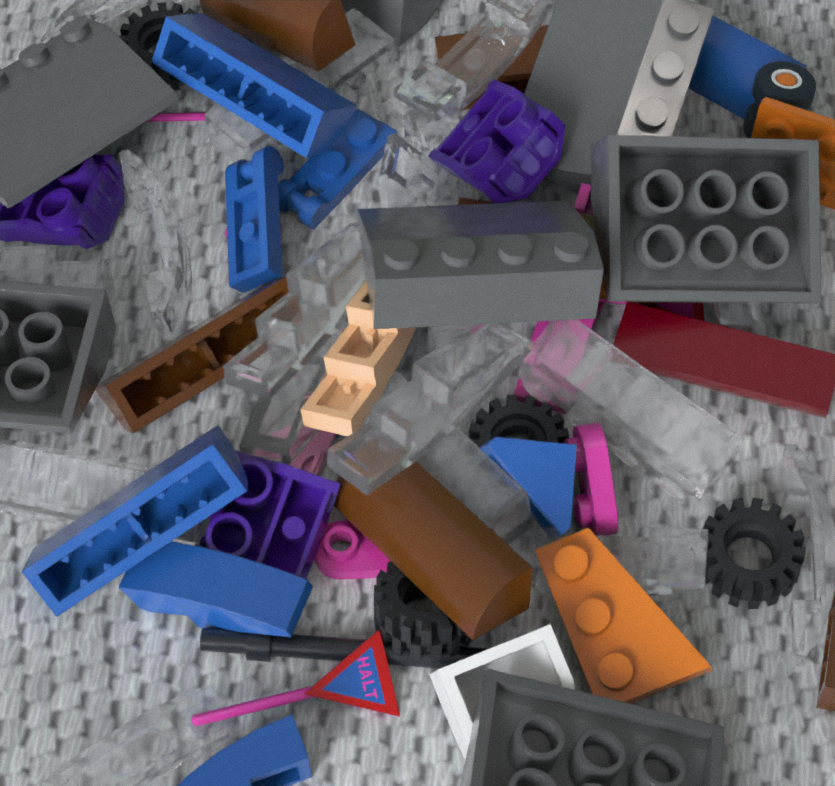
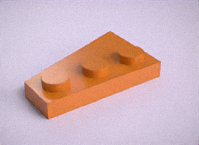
[535,528,713,704]

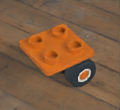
[743,61,835,210]

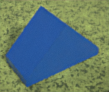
[477,437,577,537]

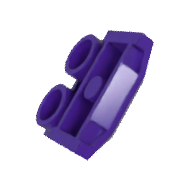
[428,79,565,203]
[0,154,125,249]
[196,450,341,580]

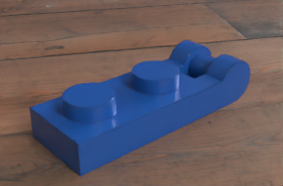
[278,108,398,230]
[225,146,284,293]

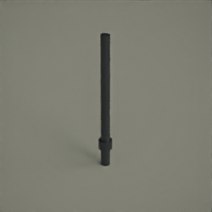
[200,628,490,669]

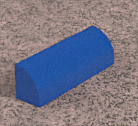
[151,13,357,158]
[688,16,807,119]
[21,425,248,617]

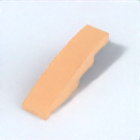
[300,281,416,438]

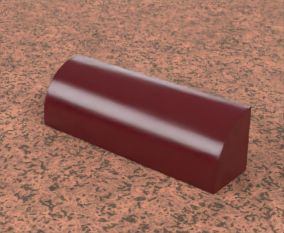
[609,302,835,419]

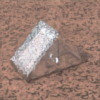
[378,133,468,208]

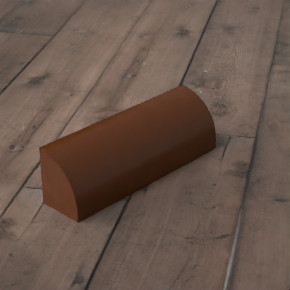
[200,0,356,72]
[95,275,316,433]
[334,434,533,640]

